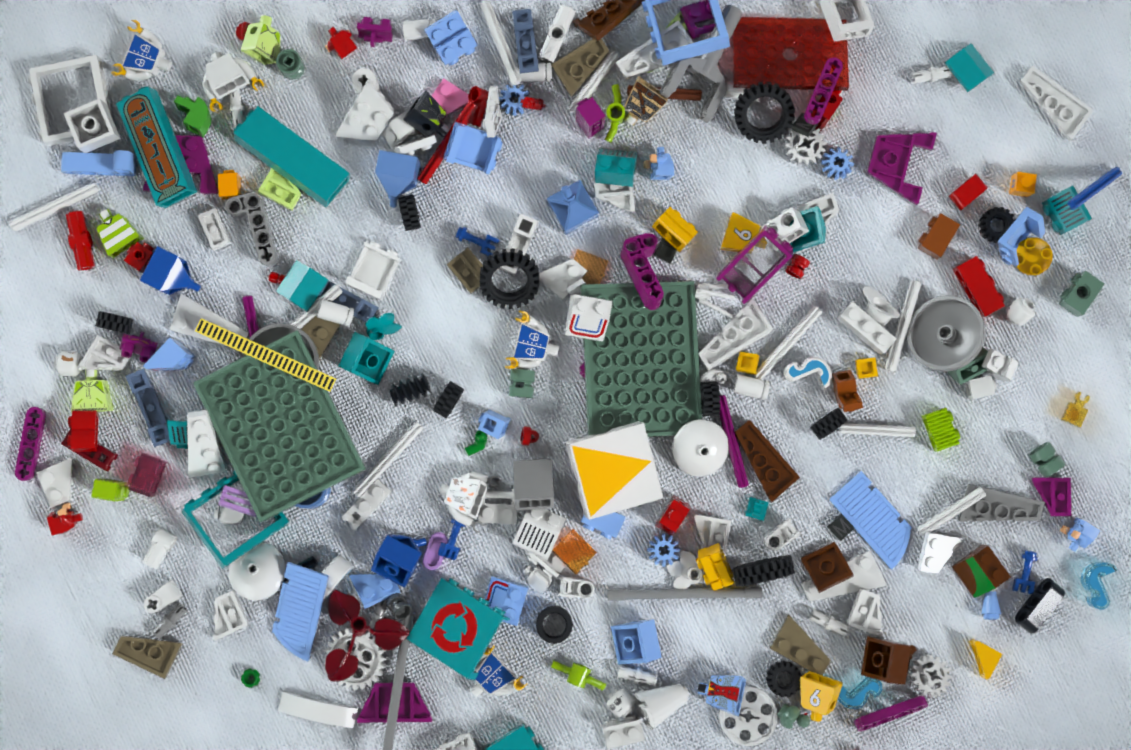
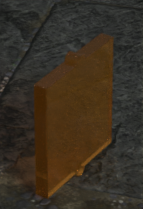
[574,249,608,284]
[552,529,597,575]

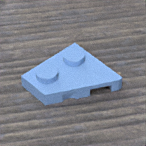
[349,574,400,609]

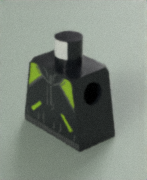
[403,91,450,137]

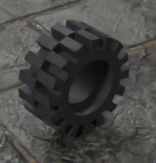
[398,194,421,231]
[978,207,1016,243]
[95,311,134,334]
[433,381,464,418]
[700,381,721,417]
[810,407,848,440]
[766,661,802,698]

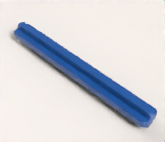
[1068,167,1122,210]

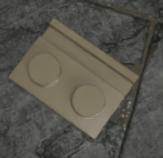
[446,247,483,294]

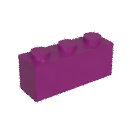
[576,97,606,139]

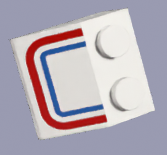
[564,294,612,342]

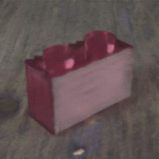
[128,453,167,497]

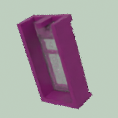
[716,225,794,304]

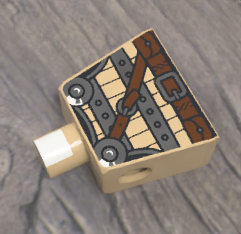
[624,76,668,125]

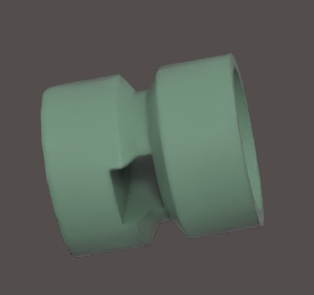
[276,49,305,80]
[509,369,535,398]
[1028,441,1065,478]

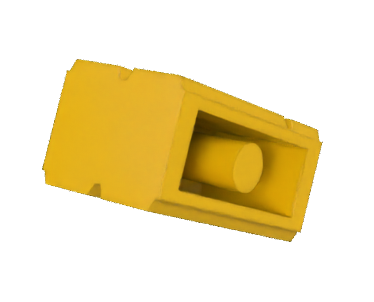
[652,207,698,253]
[696,543,734,591]

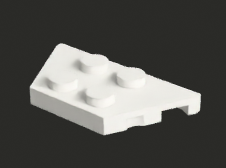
[335,78,395,141]

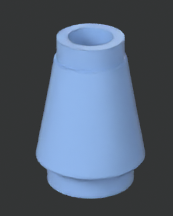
[981,591,1001,620]

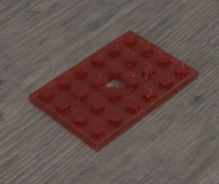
[733,17,849,91]

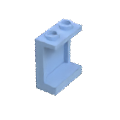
[443,122,502,174]
[998,207,1045,267]

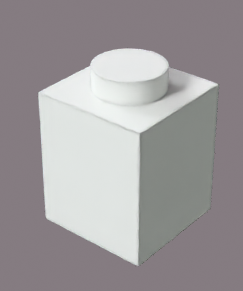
[964,375,997,400]

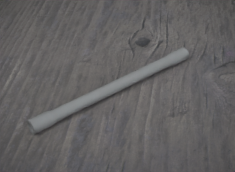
[607,587,762,601]
[382,614,415,750]

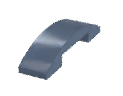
[512,9,539,74]
[318,281,379,322]
[126,369,170,447]

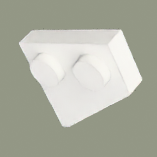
[594,179,635,213]
[213,590,250,641]

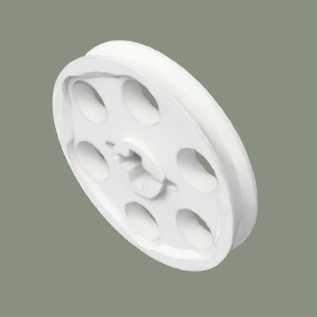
[719,686,778,746]

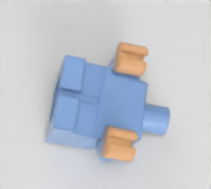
[643,147,674,180]
[1060,517,1100,552]

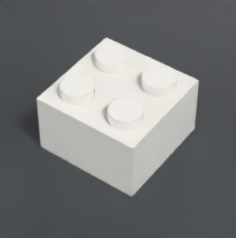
[63,98,121,153]

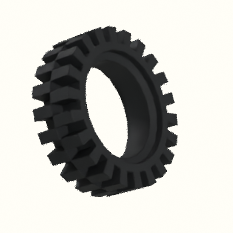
[734,81,795,144]
[480,248,540,309]
[732,555,795,587]

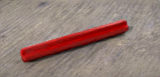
[418,101,478,184]

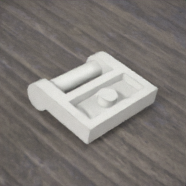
[478,489,517,524]

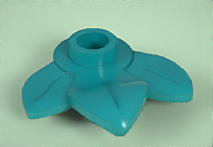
[366,313,402,340]

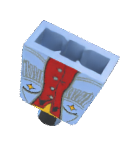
[698,675,746,717]

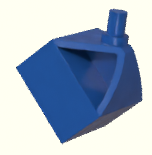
[139,246,201,295]
[371,535,427,588]

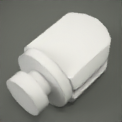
[214,507,245,524]
[522,564,552,593]

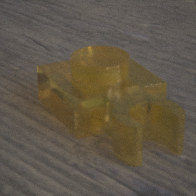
[1061,392,1090,428]

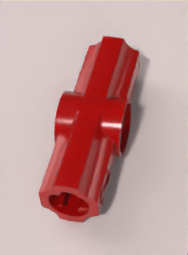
[66,211,95,271]

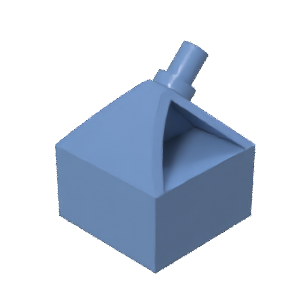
[375,150,421,207]
[547,180,599,235]

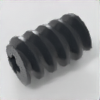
[389,373,432,407]

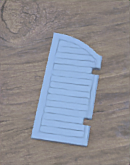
[829,471,912,570]
[272,562,329,661]

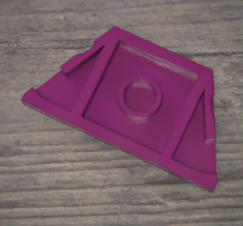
[357,682,433,723]

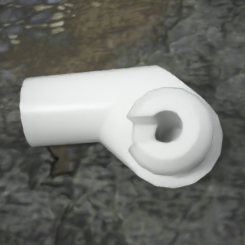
[700,369,727,384]

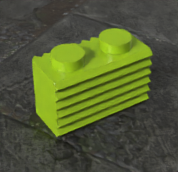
[921,408,960,452]
[91,478,130,501]

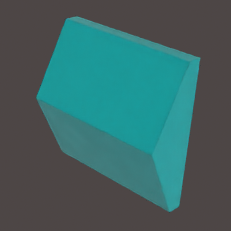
[945,43,994,92]
[790,206,826,252]
[275,260,329,312]

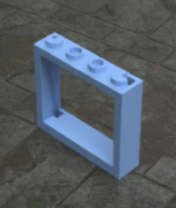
[642,0,730,66]

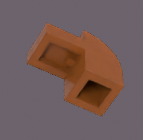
[832,370,863,412]

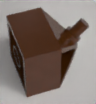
[861,636,917,685]

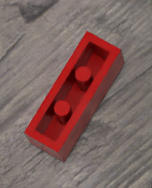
[952,256,1005,318]

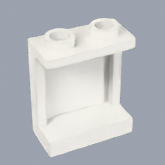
[345,241,401,301]

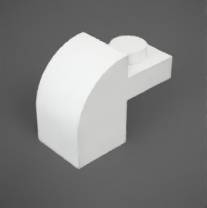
[382,111,419,149]
[982,349,1019,382]

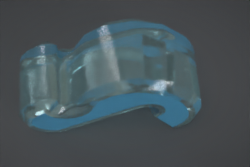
[1081,562,1118,610]
[835,677,882,710]

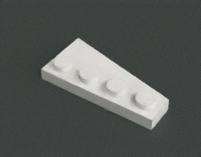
[170,294,249,348]
[698,298,773,371]
[187,410,227,478]
[800,550,887,601]

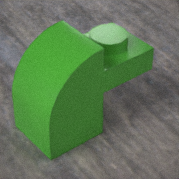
[174,95,212,138]

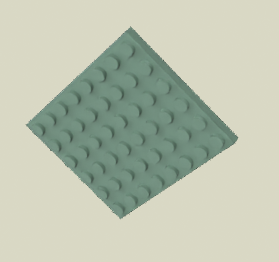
[580,281,702,437]
[193,330,366,522]

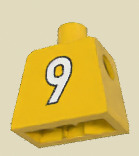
[720,212,767,254]
[800,671,843,722]

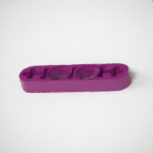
[804,57,843,125]
[15,407,46,481]
[854,696,928,732]

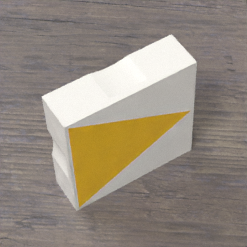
[565,421,663,520]

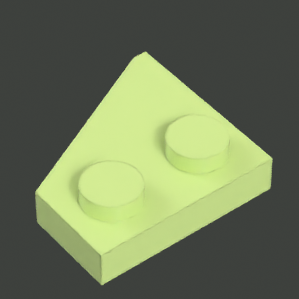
[258,168,301,211]

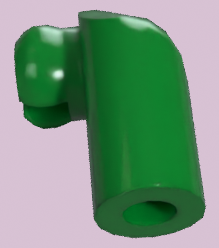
[465,430,488,456]

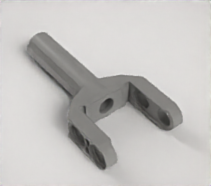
[659,5,742,123]

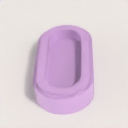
[423,532,448,570]

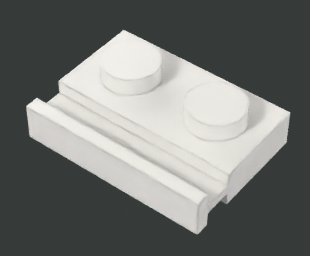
[393,135,437,155]

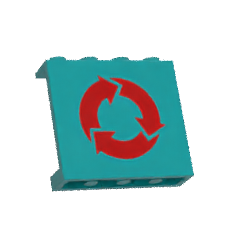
[407,578,510,680]

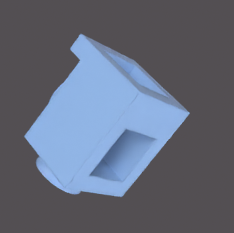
[478,410,511,439]

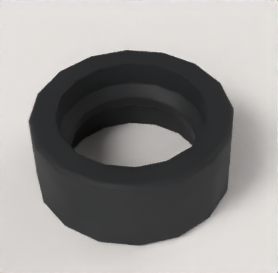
[536,606,573,644]

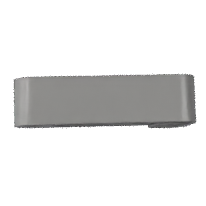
[225,192,279,267]

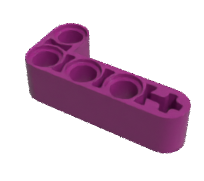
[620,233,664,310]

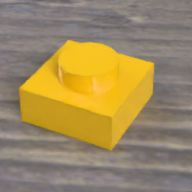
[736,352,760,375]
[855,358,878,379]

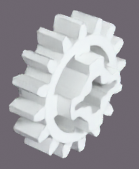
[784,129,827,166]
[909,655,952,698]

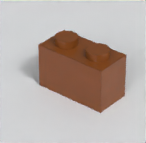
[918,213,960,260]

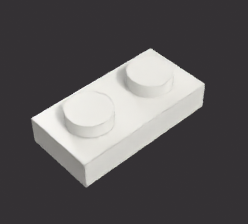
[197,208,231,251]

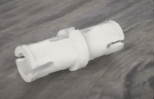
[912,66,952,84]
[229,90,245,129]
[809,609,850,637]
[618,665,658,686]

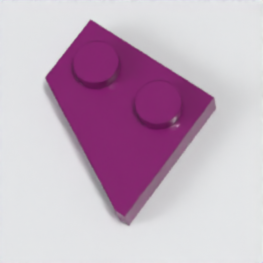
[1031,478,1072,516]

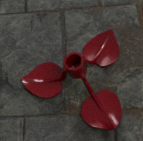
[325,590,409,682]

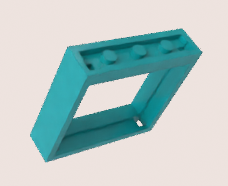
[182,471,289,569]

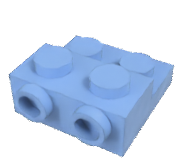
[424,10,478,65]

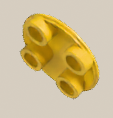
[1016,237,1053,275]

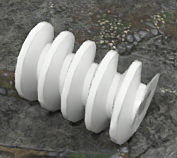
[352,68,380,95]

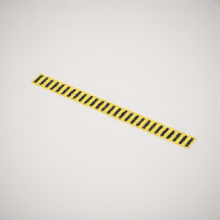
[195,318,336,392]

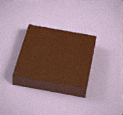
[801,542,854,593]

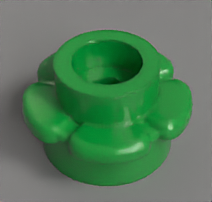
[241,668,260,688]

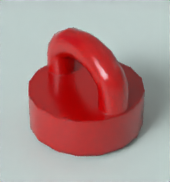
[236,22,250,42]
[520,426,539,446]

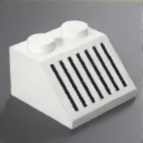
[512,509,566,560]

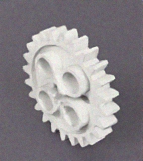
[324,627,387,691]

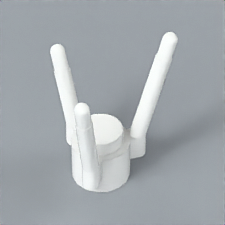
[695,283,735,319]

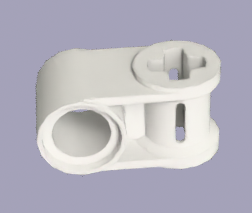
[763,518,801,551]
[557,576,595,598]
[144,580,183,613]

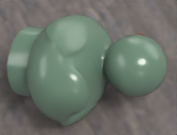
[777,703,810,729]

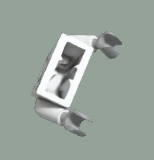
[440,472,500,533]

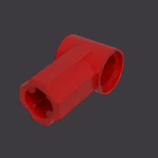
[468,86,489,127]

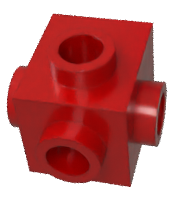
[124,242,154,273]

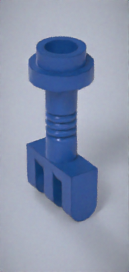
[455,227,499,256]
[438,519,465,560]
[1012,550,1038,594]

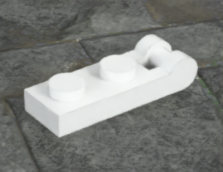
[341,479,392,531]

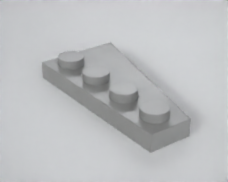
[958,483,1045,522]

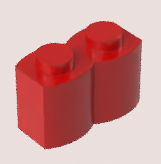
[67,411,99,452]

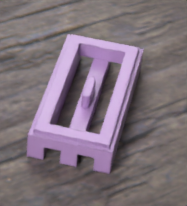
[218,485,256,517]

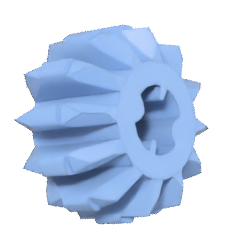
[499,85,529,116]
[821,147,854,180]
[647,533,680,567]

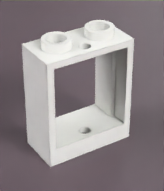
[820,0,875,42]

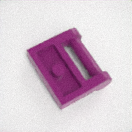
[680,0,716,39]

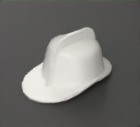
[863,286,900,327]

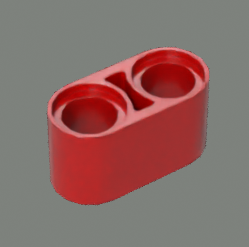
[948,174,988,211]

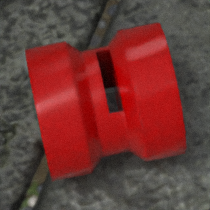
[785,254,811,279]

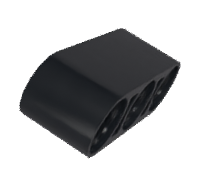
[1015,578,1065,634]

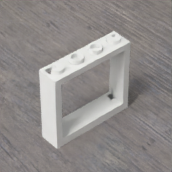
[28,55,115,146]

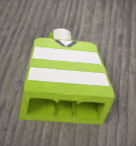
[97,209,144,258]

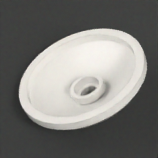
[672,419,729,476]
[229,542,286,600]

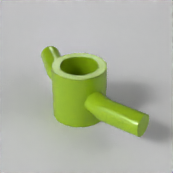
[604,84,626,143]
[551,660,606,690]

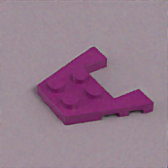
[867,132,937,205]
[143,135,219,195]

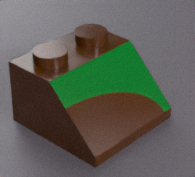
[951,544,1011,598]

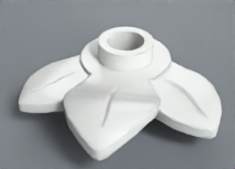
[666,551,704,589]

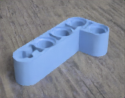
[61,150,137,176]

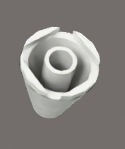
[633,684,690,730]

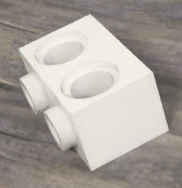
[760,208,809,251]

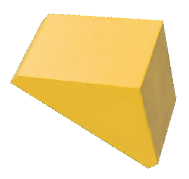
[970,639,1002,679]

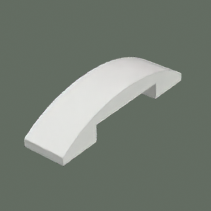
[278,691,358,728]

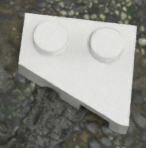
[483,86,502,138]
[796,193,840,225]
[539,259,588,300]
[79,335,131,371]
[37,458,74,508]
[694,514,731,556]
[917,532,962,573]
[846,588,883,637]

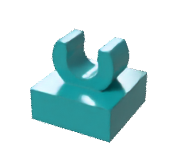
[745,497,769,521]

